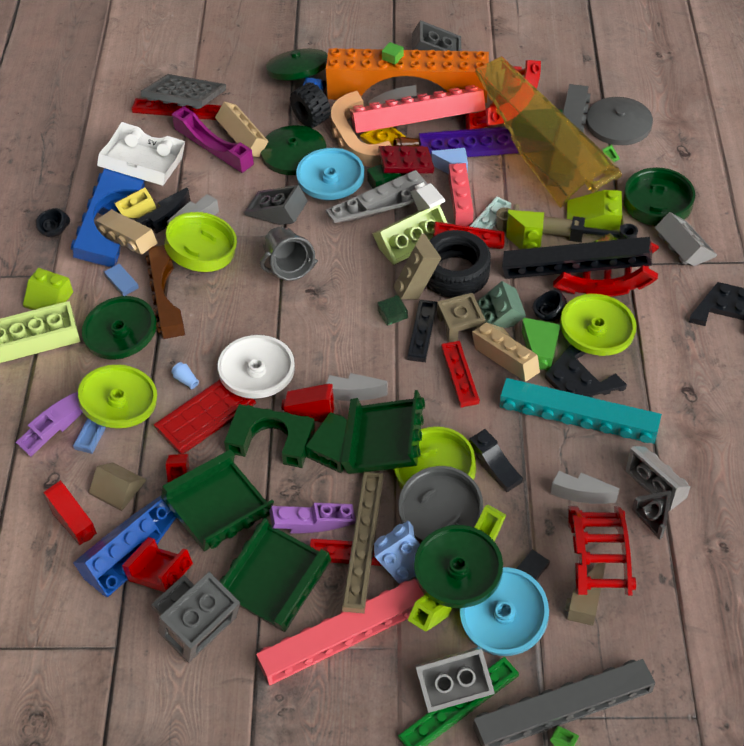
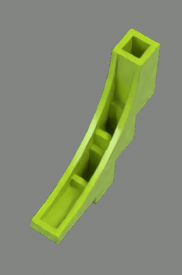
[408,505,506,632]

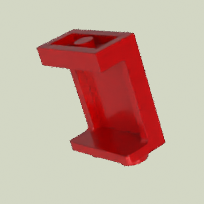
[122,537,193,592]

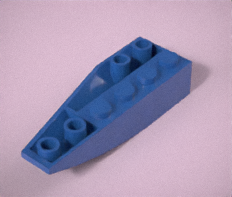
[73,496,177,597]

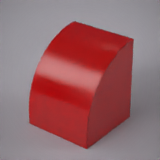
[166,454,189,482]

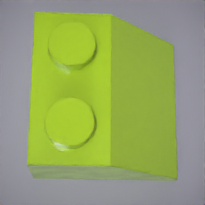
[506,210,544,249]
[23,268,73,310]

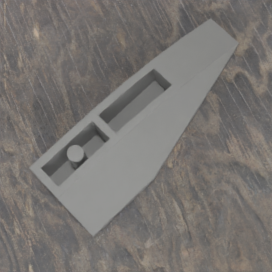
[326,170,427,223]

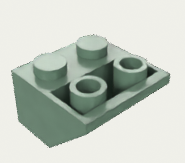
[477,281,526,328]

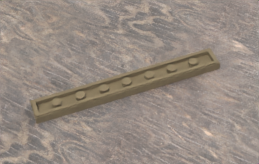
[342,472,384,614]

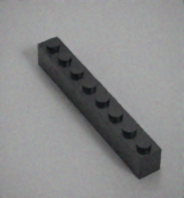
[502,237,652,279]

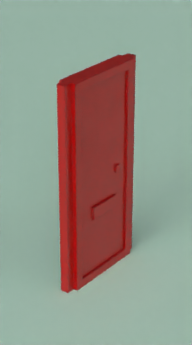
[153,380,256,454]

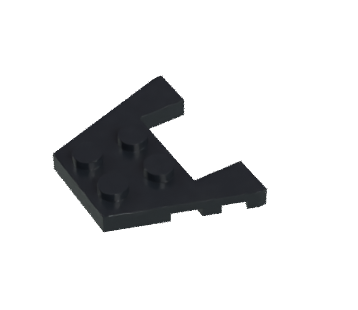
[689,282,744,326]
[545,345,627,398]

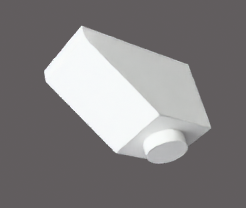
[410,182,445,211]

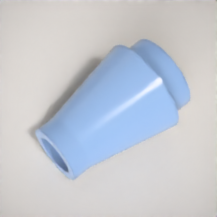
[171,362,199,389]

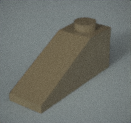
[565,563,606,626]

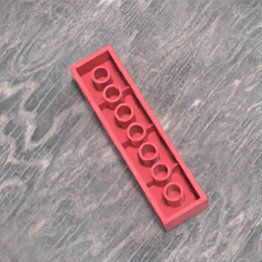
[350,85,486,133]

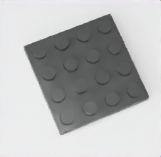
[141,74,226,109]

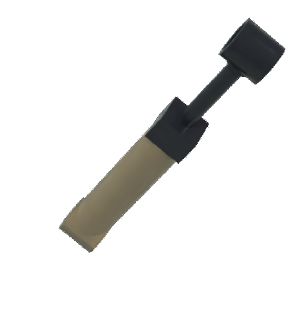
[496,204,638,243]

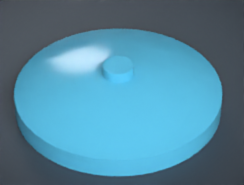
[296,148,364,200]
[460,567,549,656]

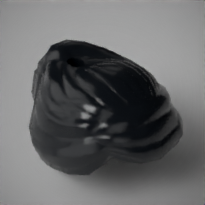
[36,208,71,237]
[532,289,567,321]

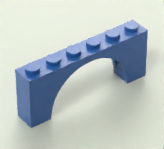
[71,168,145,268]

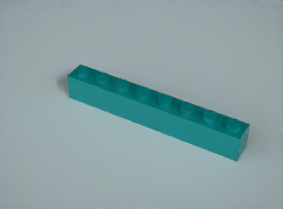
[500,378,662,444]

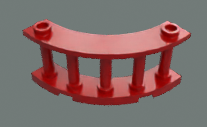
[466,60,541,130]
[553,242,659,297]
[568,506,636,596]

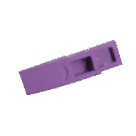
[16,392,83,457]
[269,503,356,534]

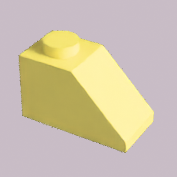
[115,188,157,219]

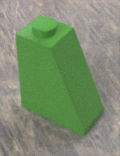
[522,318,561,370]

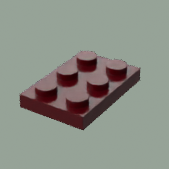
[378,145,434,174]

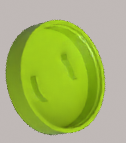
[164,212,237,272]
[394,427,476,489]

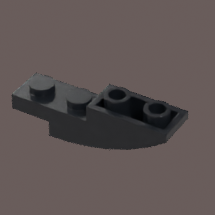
[134,187,191,234]

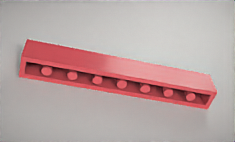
[256,579,424,686]

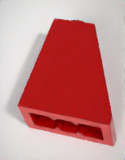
[281,384,335,422]
[43,480,97,545]

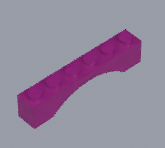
[172,106,254,173]

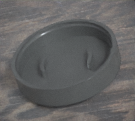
[399,466,483,544]

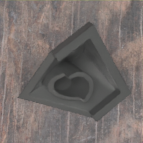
[632,490,671,539]

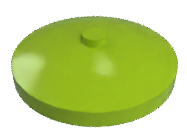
[560,294,636,356]
[78,365,157,428]

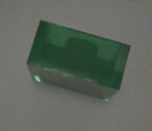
[377,295,408,326]

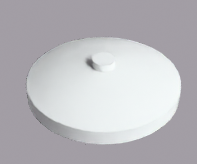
[218,335,295,399]

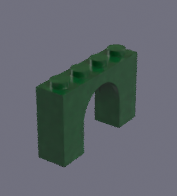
[224,404,315,468]

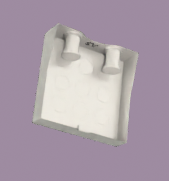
[97,122,185,186]

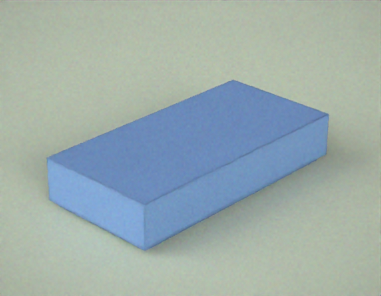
[104,264,139,296]
[73,418,106,454]

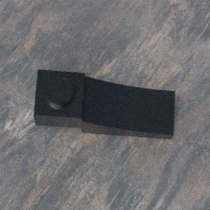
[469,429,523,492]

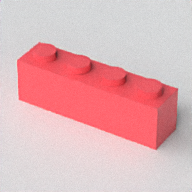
[448,163,474,226]

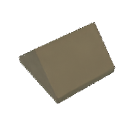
[89,463,146,511]

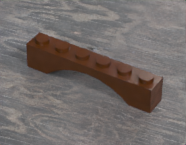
[146,245,185,339]

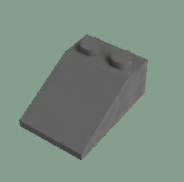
[412,20,461,51]
[244,185,308,225]

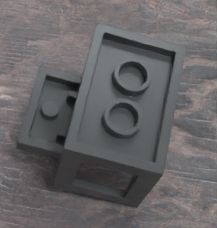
[151,572,240,663]

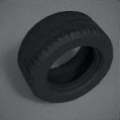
[427,230,491,298]

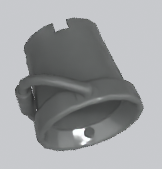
[260,227,318,281]

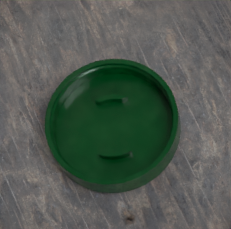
[623,167,695,226]

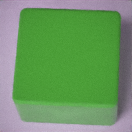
[382,42,404,64]

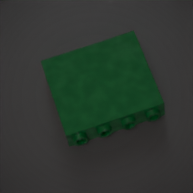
[341,390,425,474]
[161,449,274,551]
[219,518,331,632]

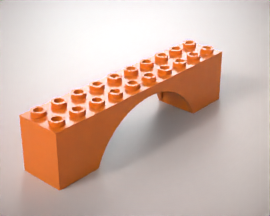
[326,48,489,103]

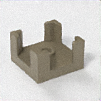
[437,293,485,342]

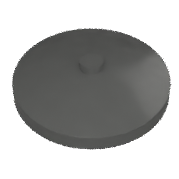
[586,97,653,145]

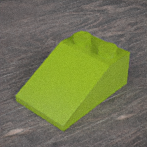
[567,190,622,230]

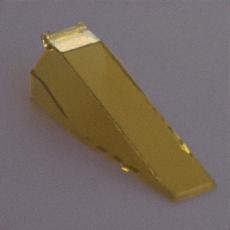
[475,56,622,208]

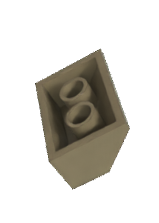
[393,234,441,299]

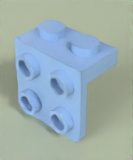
[374,521,420,584]

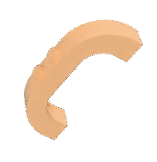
[331,91,392,167]

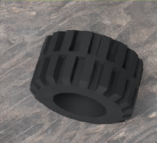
[290,82,331,128]

